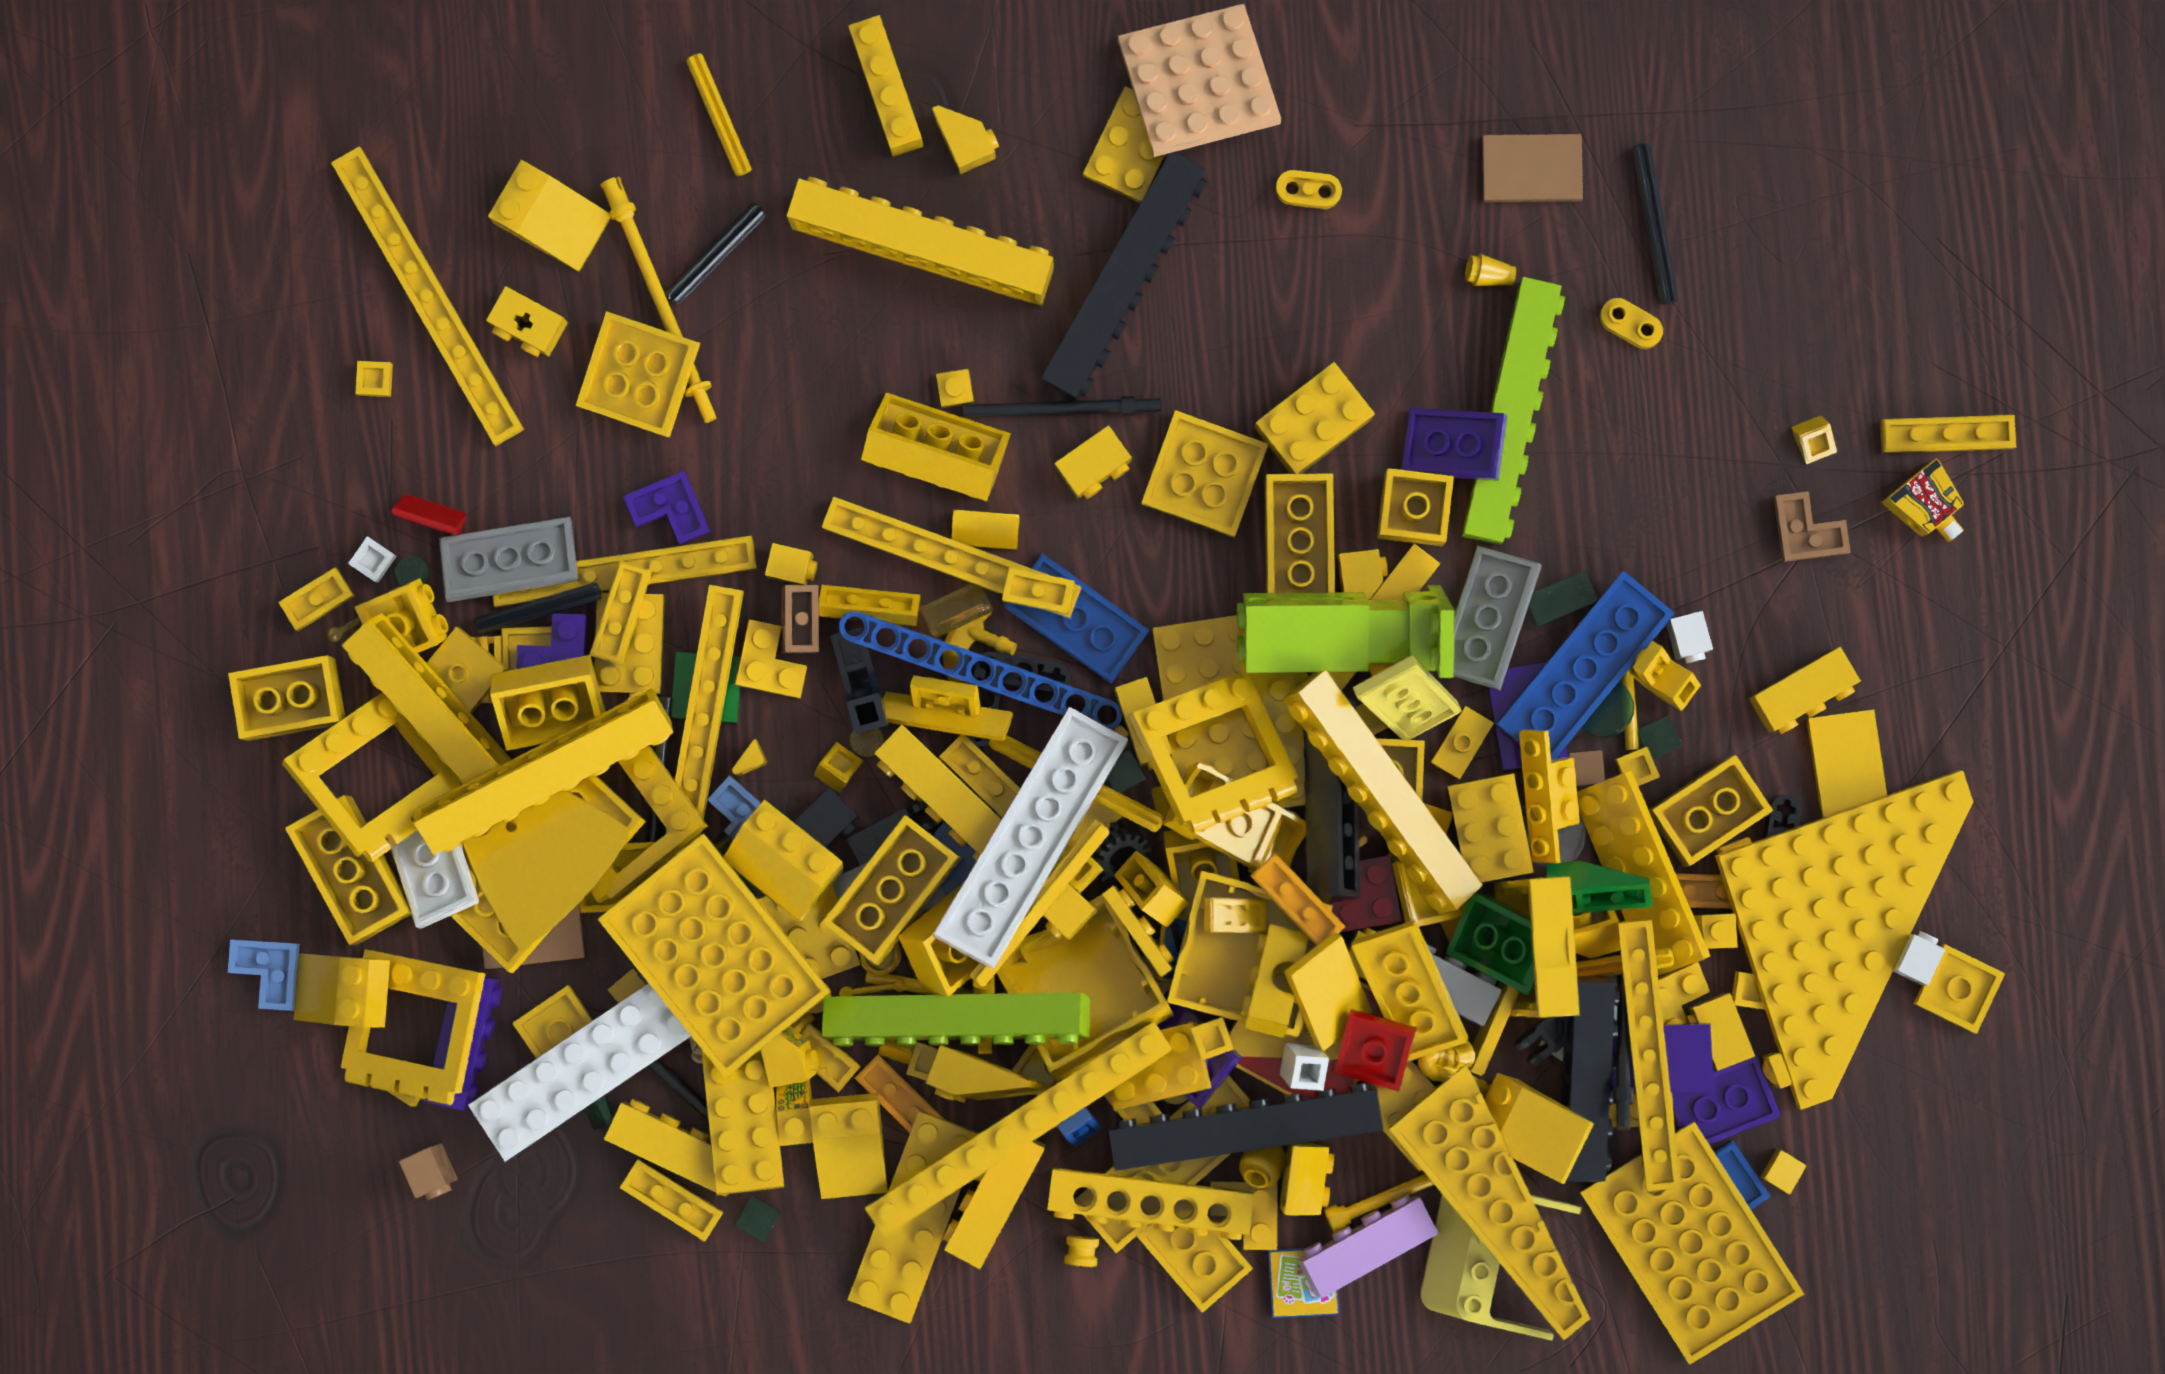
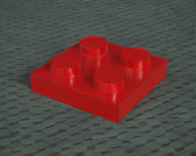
[1334,1009,1417,1092]

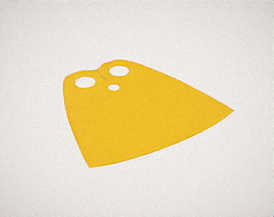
[462,790,631,951]

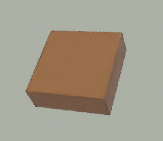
[1568,750,1605,786]

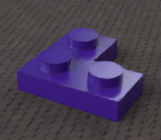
[623,471,711,545]
[516,613,587,669]

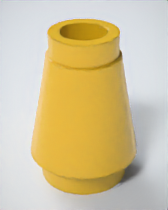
[1465,253,1516,286]

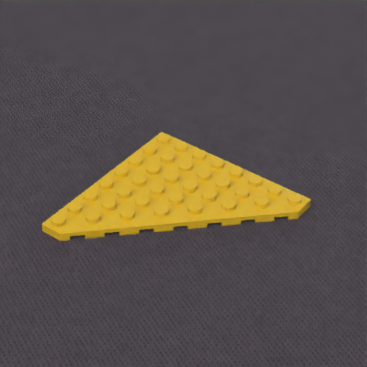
[1715,770,1973,1110]

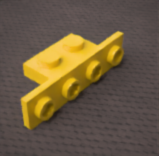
[883,675,1013,741]
[1519,729,1580,864]

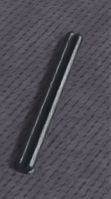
[1632,143,1678,305]

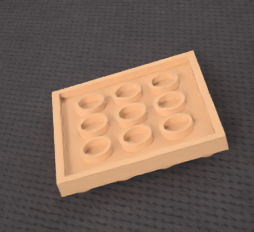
[1118,4,1281,157]

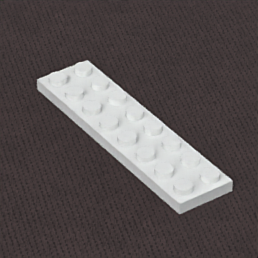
[934,707,1128,970]
[468,983,691,1161]

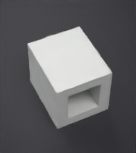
[1666,611,1713,664]
[1893,931,1945,985]
[1280,1042,1329,1090]

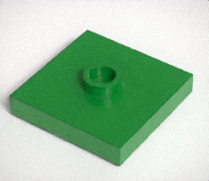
[671,652,741,724]

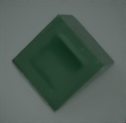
[584,1094,615,1130]

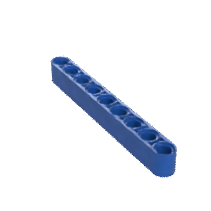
[839,611,1122,729]

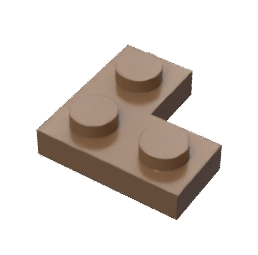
[1773,491,1851,562]

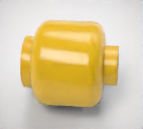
[1239,1146,1287,1189]

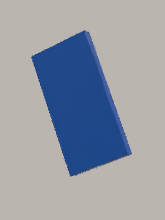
[1003,553,1150,684]

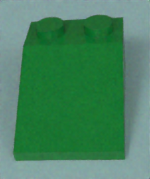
[1446,893,1535,996]

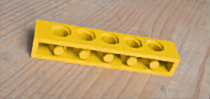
[1048,1167,1254,1240]

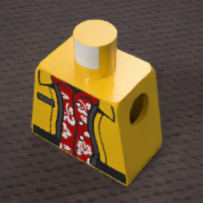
[1882,458,1964,542]

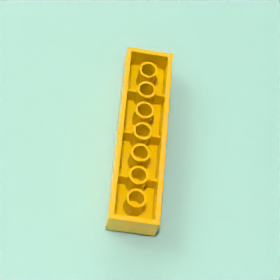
[787,177,1054,306]

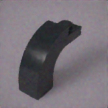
[830,627,888,734]

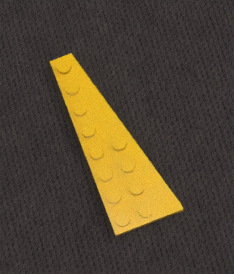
[1388,1065,1590,1340]

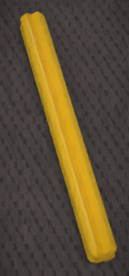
[988,735,1164,832]
[970,820,1109,987]

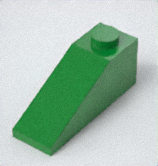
[1547,861,1653,914]

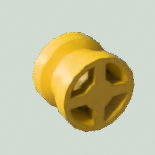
[1064,1235,1099,1267]

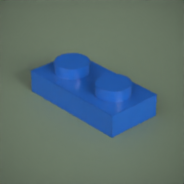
[1057,1107,1102,1147]

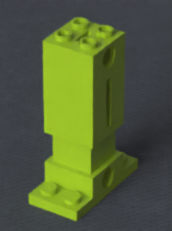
[1237,585,1454,678]

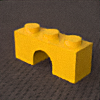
[1241,924,1309,1038]

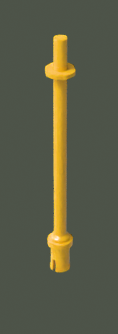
[600,177,717,423]

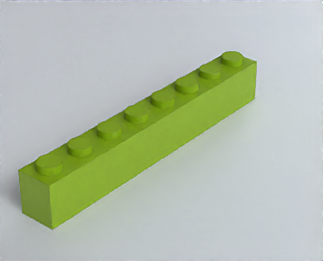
[1461,277,1565,546]
[822,992,1091,1047]

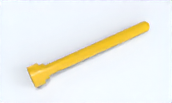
[1324,1174,1435,1233]

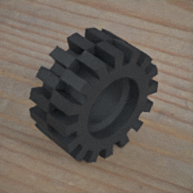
[1091,821,1152,887]

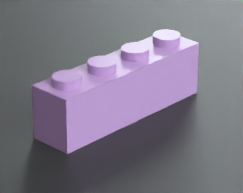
[1297,1194,1439,1298]

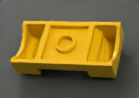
[1163,762,1306,874]

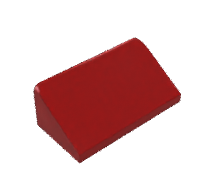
[392,494,467,536]

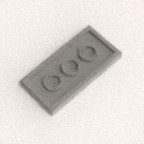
[439,517,579,603]
[1454,546,1542,691]

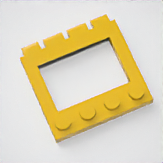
[1129,670,1298,834]
[282,692,461,862]
[590,745,708,903]
[341,949,485,1105]

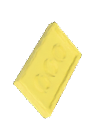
[1353,655,1462,740]

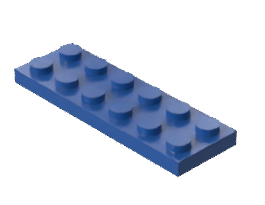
[1496,571,1675,760]

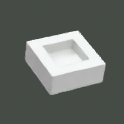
[348,536,397,583]

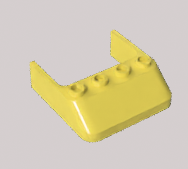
[1420,1193,1581,1341]

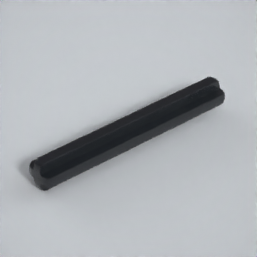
[665,202,767,305]
[474,583,602,635]

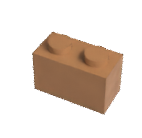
[781,585,819,653]
[399,1143,458,1201]

